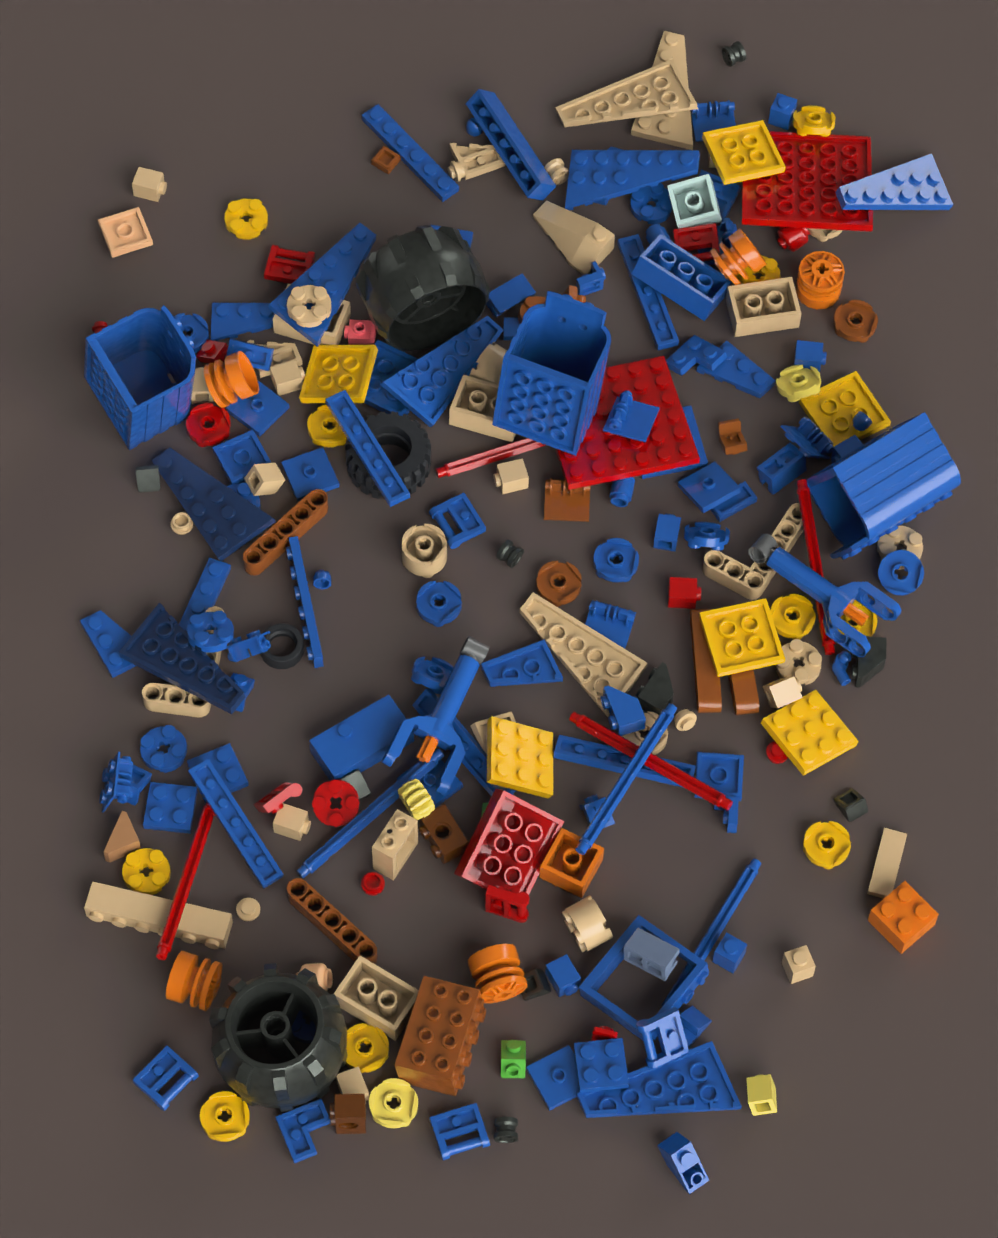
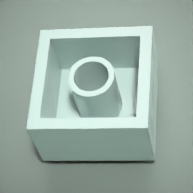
[667,174,722,229]

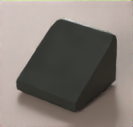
[135,465,161,492]
[340,770,371,801]
[833,788,868,822]
[522,968,551,1001]

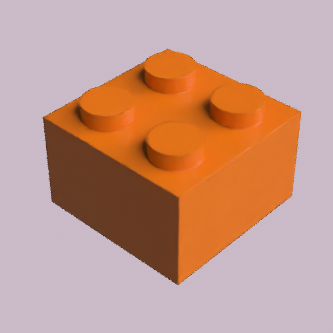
[539,828,604,898]
[868,881,939,954]

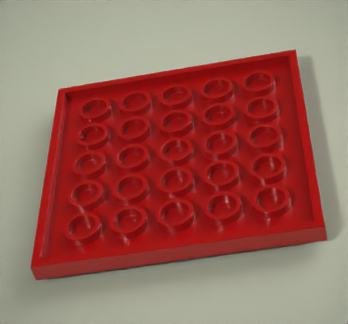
[742,131,873,232]
[555,356,700,490]

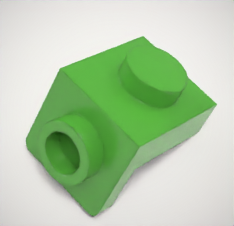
[501,1040,526,1078]

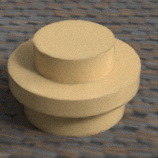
[447,160,465,182]
[170,512,193,535]
[674,709,697,731]
[236,898,260,921]

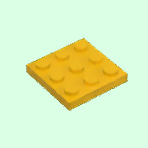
[702,120,786,185]
[299,345,378,403]
[799,371,891,446]
[699,598,785,677]
[761,690,859,776]
[487,716,553,799]

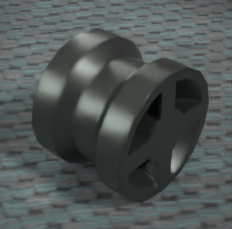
[721,41,746,67]
[496,539,524,568]
[494,1117,518,1143]

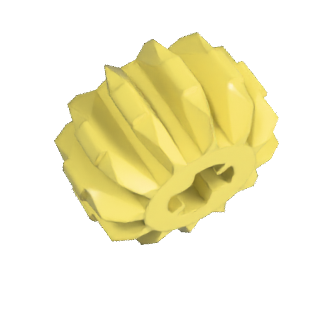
[398,779,435,820]

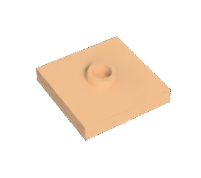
[98,207,153,258]

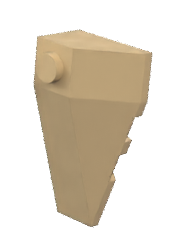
[533,201,615,275]

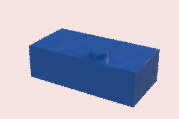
[632,234,732,321]
[309,694,414,781]

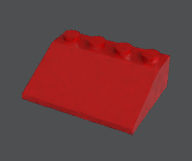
[454,789,564,895]

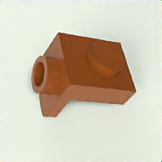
[718,418,747,455]

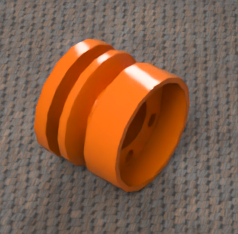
[710,228,767,285]
[796,251,845,309]
[204,351,259,408]
[468,944,527,1003]
[166,951,223,1011]

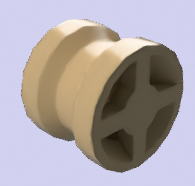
[544,158,569,185]

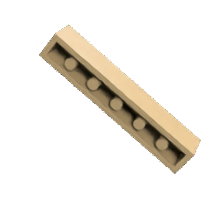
[84,882,233,949]

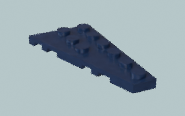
[151,447,276,561]
[119,602,245,714]

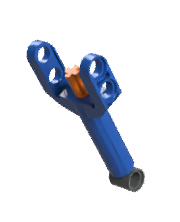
[748,534,902,657]
[381,636,490,795]

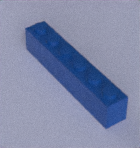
[466,89,556,201]

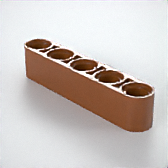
[243,489,329,576]
[690,609,722,713]
[728,670,759,715]
[287,878,378,964]

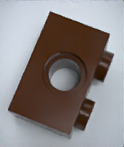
[418,804,468,864]
[330,1094,366,1134]

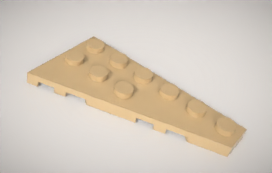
[631,31,693,150]
[555,59,698,128]
[520,592,647,717]

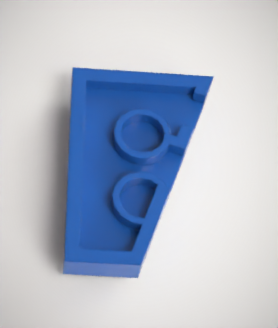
[211,303,275,342]
[696,341,776,398]
[80,610,136,678]
[481,639,563,687]

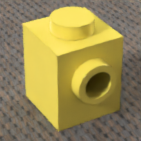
[747,1074,777,1116]

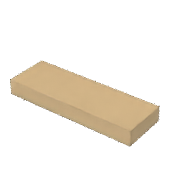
[867,828,907,898]

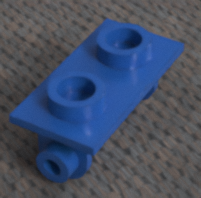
[224,630,271,662]

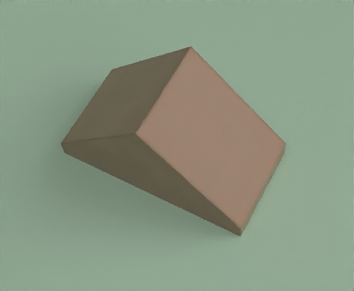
[104,811,141,862]

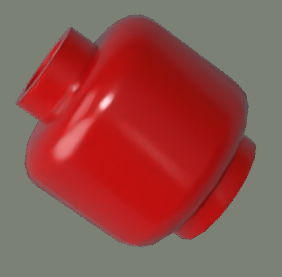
[777,227,810,252]

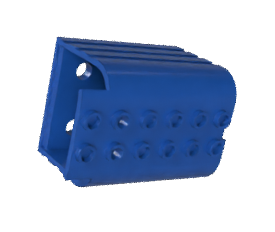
[492,291,612,456]
[84,305,196,450]
[806,412,961,560]

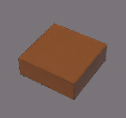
[371,146,401,175]

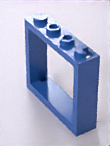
[579,915,709,1041]

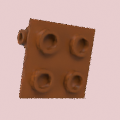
[544,478,591,522]

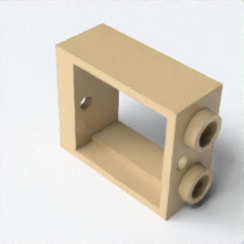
[372,809,418,881]

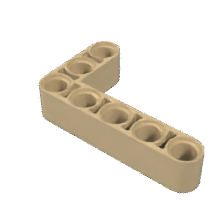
[703,503,804,600]
[142,606,224,717]

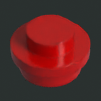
[766,741,788,764]
[361,872,385,896]

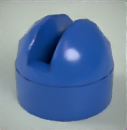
[466,117,483,136]
[853,411,872,431]
[313,569,332,589]

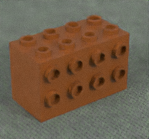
[395,976,486,1097]

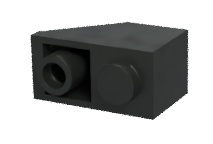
[851,636,887,688]
[636,662,674,715]

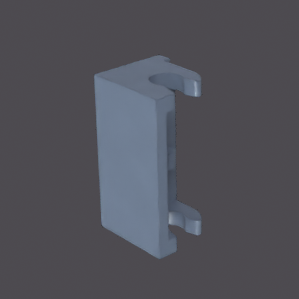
[624,928,680,981]

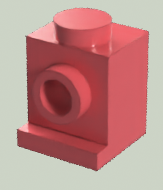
[344,319,376,345]

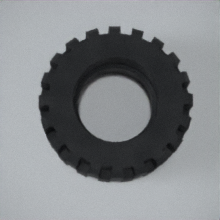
[345,411,431,499]

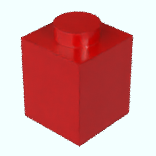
[668,577,701,609]

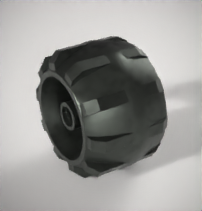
[356,225,490,350]
[209,963,348,1112]

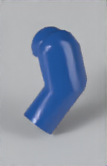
[832,651,851,686]

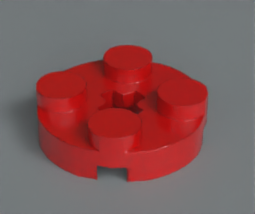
[186,403,231,447]
[312,779,360,827]

